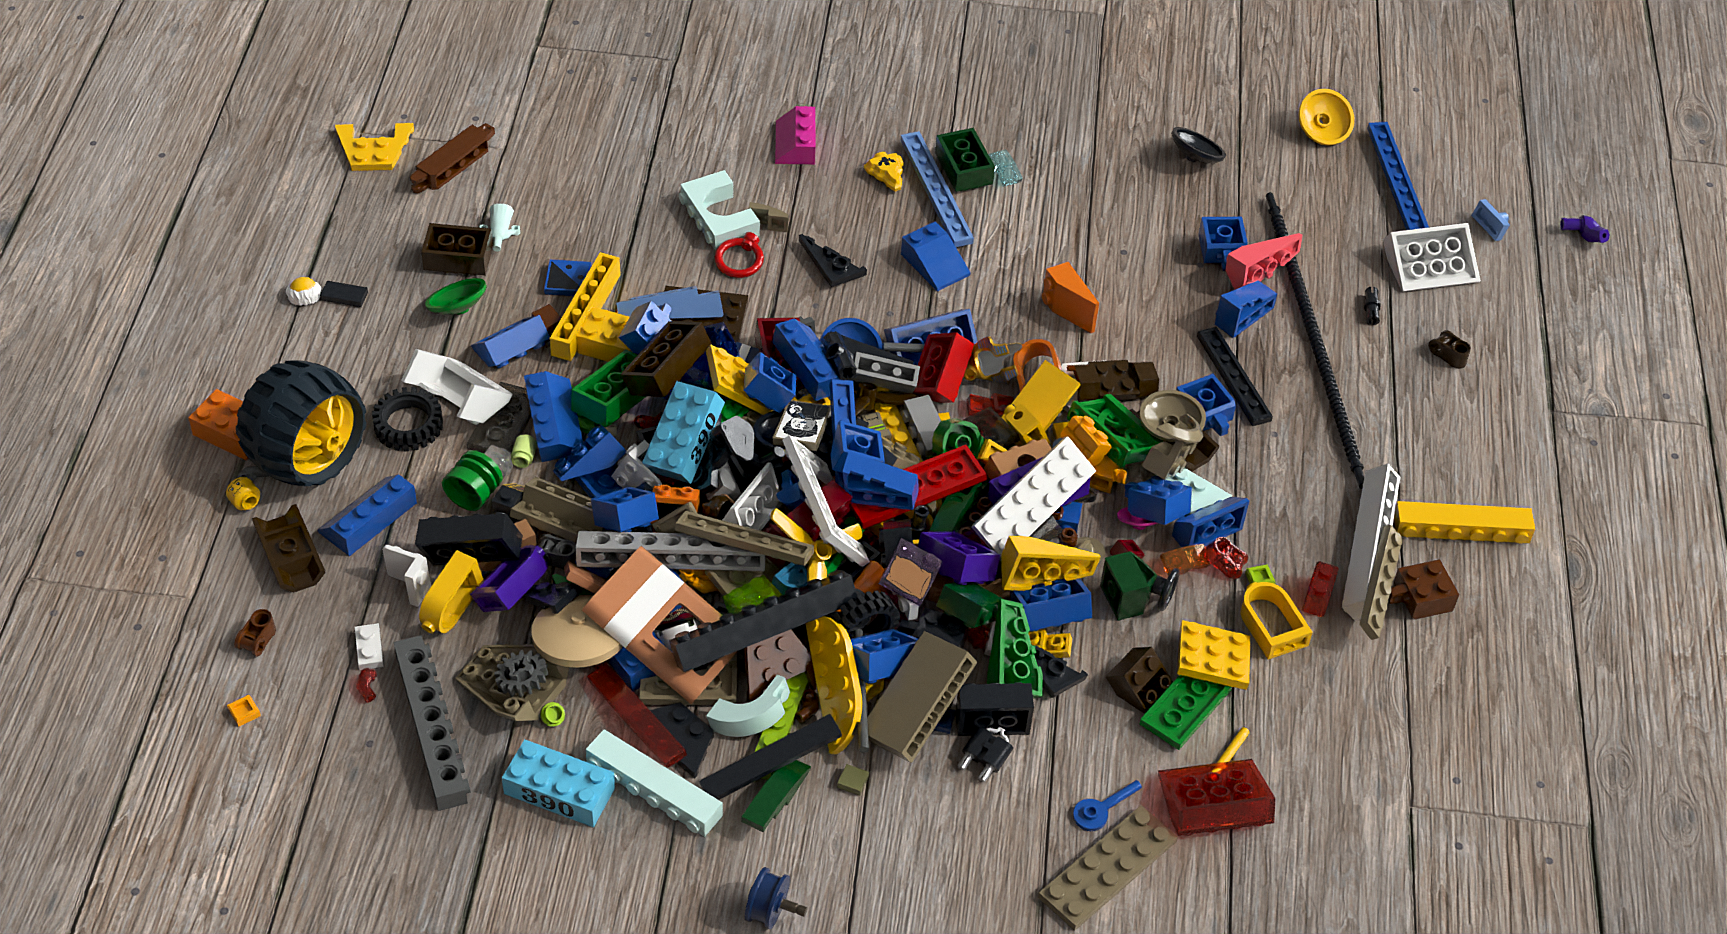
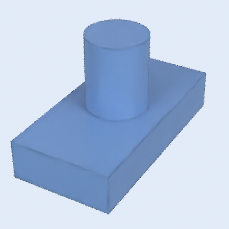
[1471,199,1510,241]

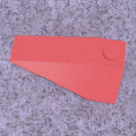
[1225,233,1303,289]

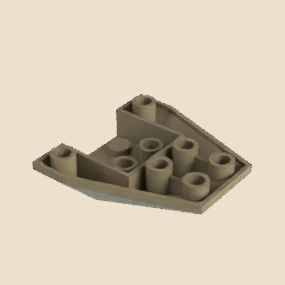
[456,644,569,721]

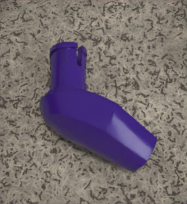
[1560,215,1610,243]

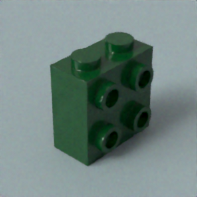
[936,582,1003,628]

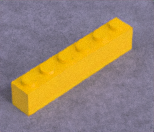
[550,252,620,361]
[1394,501,1535,543]

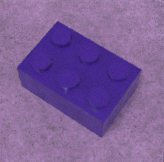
[915,531,1001,585]

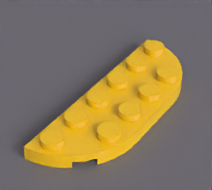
[805,616,862,755]

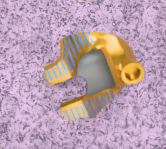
[964,336,1022,384]

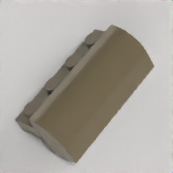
[510,477,605,543]

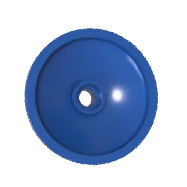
[820,318,882,381]

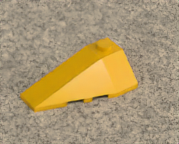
[1001,536,1101,591]

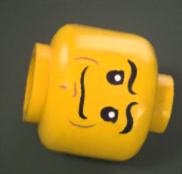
[226,477,260,511]

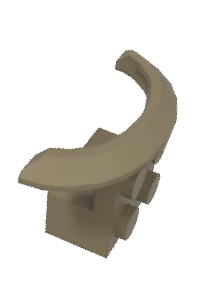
[1142,414,1203,480]

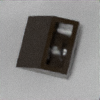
[1106,647,1173,714]

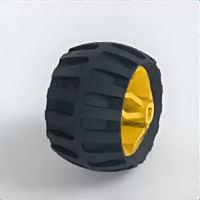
[236,360,366,486]

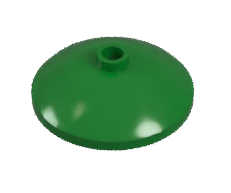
[425,278,487,315]

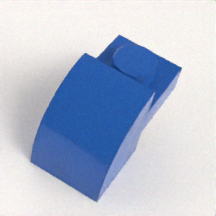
[776,469,807,511]

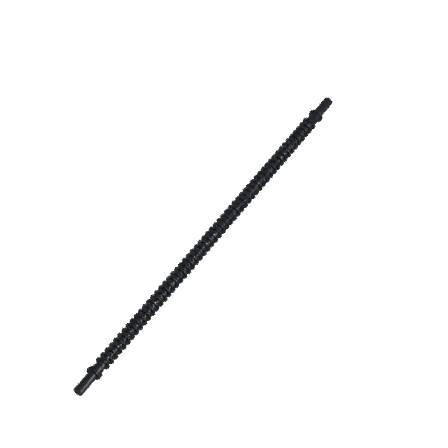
[1266,192,1364,489]

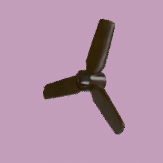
[853,382,923,416]

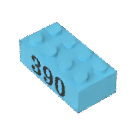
[642,381,725,484]
[502,739,615,827]

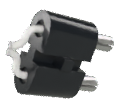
[958,727,1014,782]

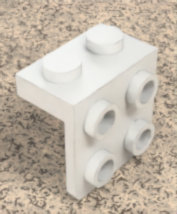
[611,440,662,488]
[382,545,431,607]

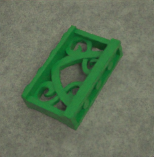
[1067,394,1163,468]

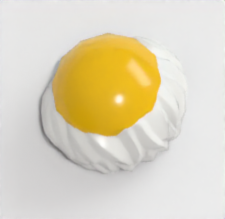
[286,277,321,306]

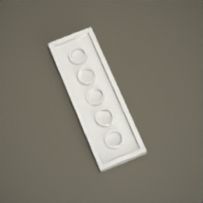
[971,436,1096,562]

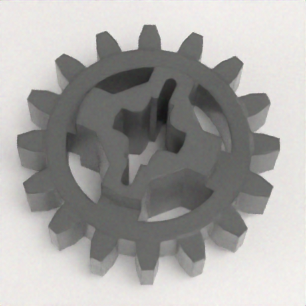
[494,650,548,697]

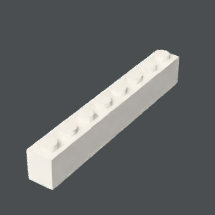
[1342,464,1400,621]

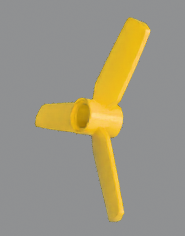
[770,508,862,582]

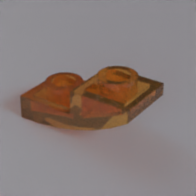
[1160,543,1212,576]

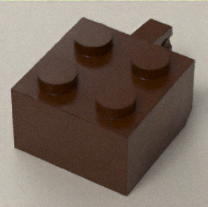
[1388,559,1459,619]

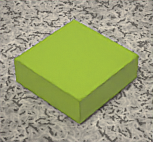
[1245,564,1276,584]

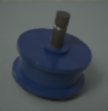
[745,867,808,930]

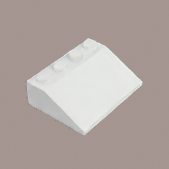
[1383,223,1481,292]

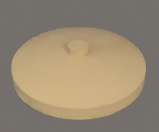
[531,595,623,668]

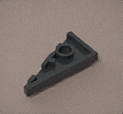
[799,234,867,287]
[520,582,582,614]
[1034,645,1088,698]

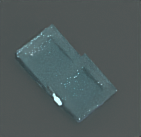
[988,149,1023,187]

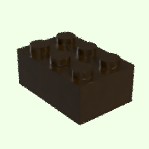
[421,223,493,276]

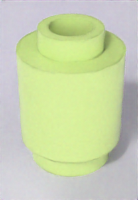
[511,434,538,468]

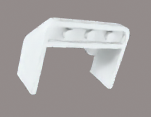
[401,349,513,425]

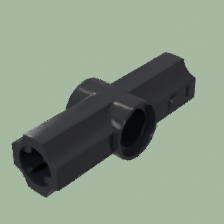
[823,331,857,381]

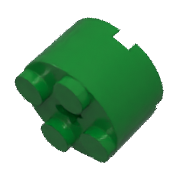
[932,418,984,459]

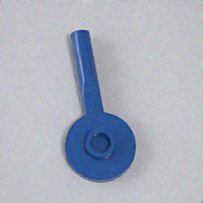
[1073,780,1142,831]

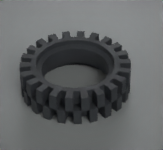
[372,387,443,452]
[833,591,900,639]

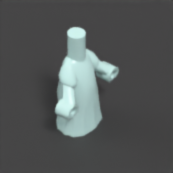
[480,204,520,252]

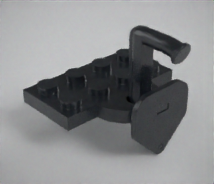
[680,413,785,497]

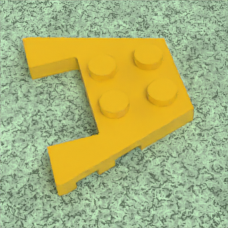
[335,123,414,171]

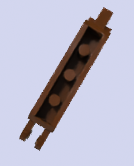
[410,123,495,194]

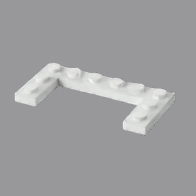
[782,435,870,567]

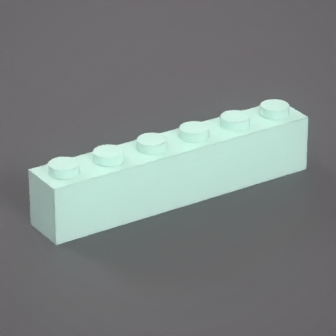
[586,729,723,837]

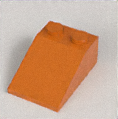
[1042,262,1099,333]

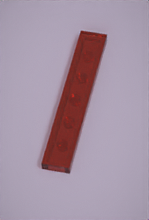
[587,663,687,768]

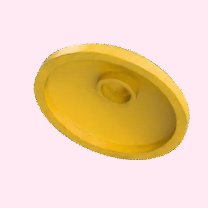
[1298,89,1354,146]

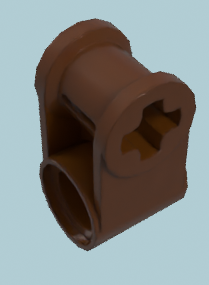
[234,609,276,657]

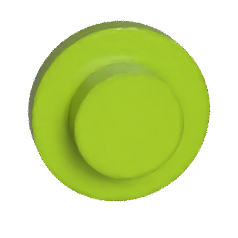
[541,702,565,727]

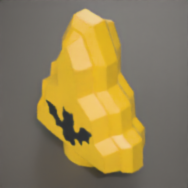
[864,152,903,192]

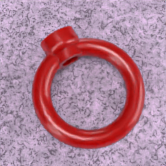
[714,232,764,278]

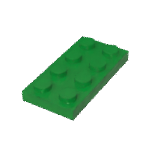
[1139,675,1233,750]

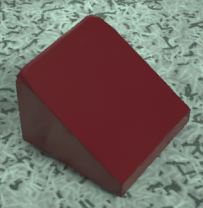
[1110,540,1145,559]

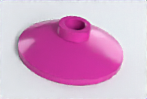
[1117,507,1158,530]

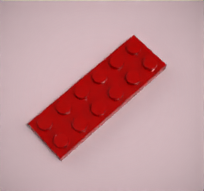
[849,445,987,529]

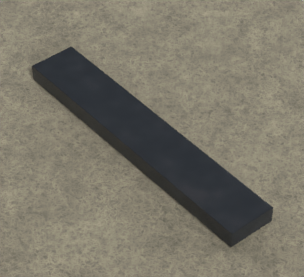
[1197,327,1273,426]
[699,714,842,800]

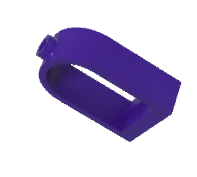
[470,545,548,612]

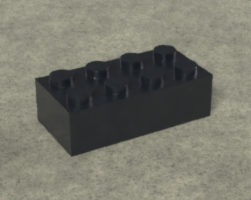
[415,512,523,566]

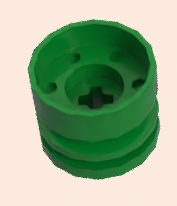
[442,450,503,511]

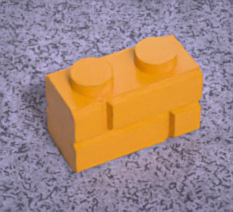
[1060,416,1112,466]

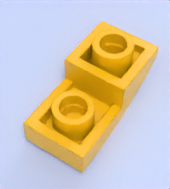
[1028,629,1072,658]

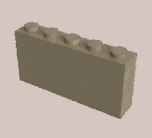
[867,631,977,763]

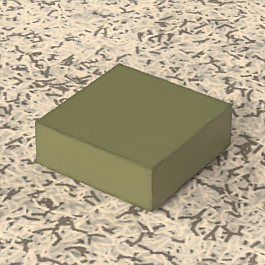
[837,764,869,796]

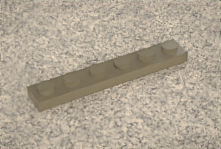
[675,511,814,566]
[1359,525,1402,640]

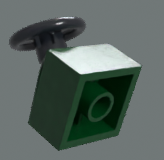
[1100,551,1180,621]

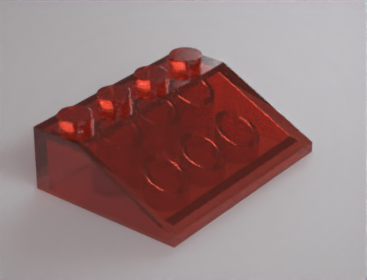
[1158,759,1276,836]

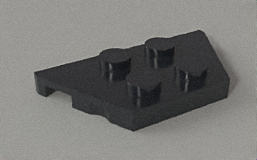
[630,702,714,779]

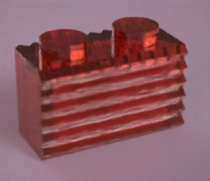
[1302,561,1339,617]

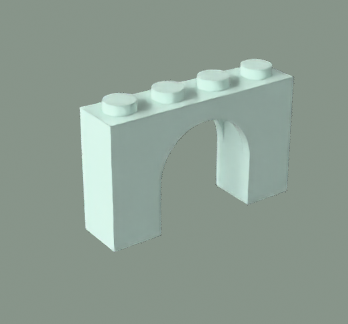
[679,170,760,251]

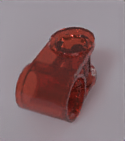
[1202,537,1249,579]

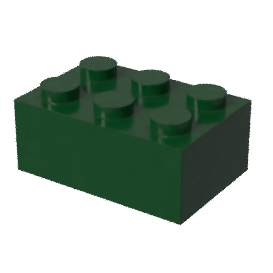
[935,127,995,192]

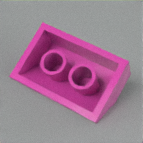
[775,106,816,165]

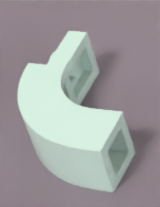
[706,675,790,737]

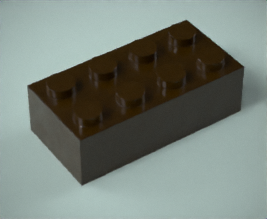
[620,321,711,398]

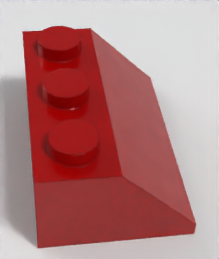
[913,332,974,403]

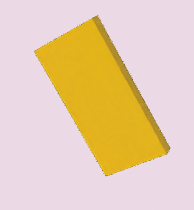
[993,360,1081,447]

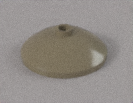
[1139,390,1206,442]

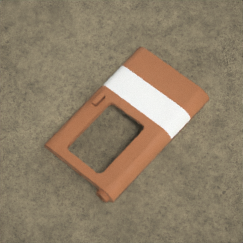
[582,546,737,705]

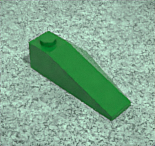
[987,599,1043,699]

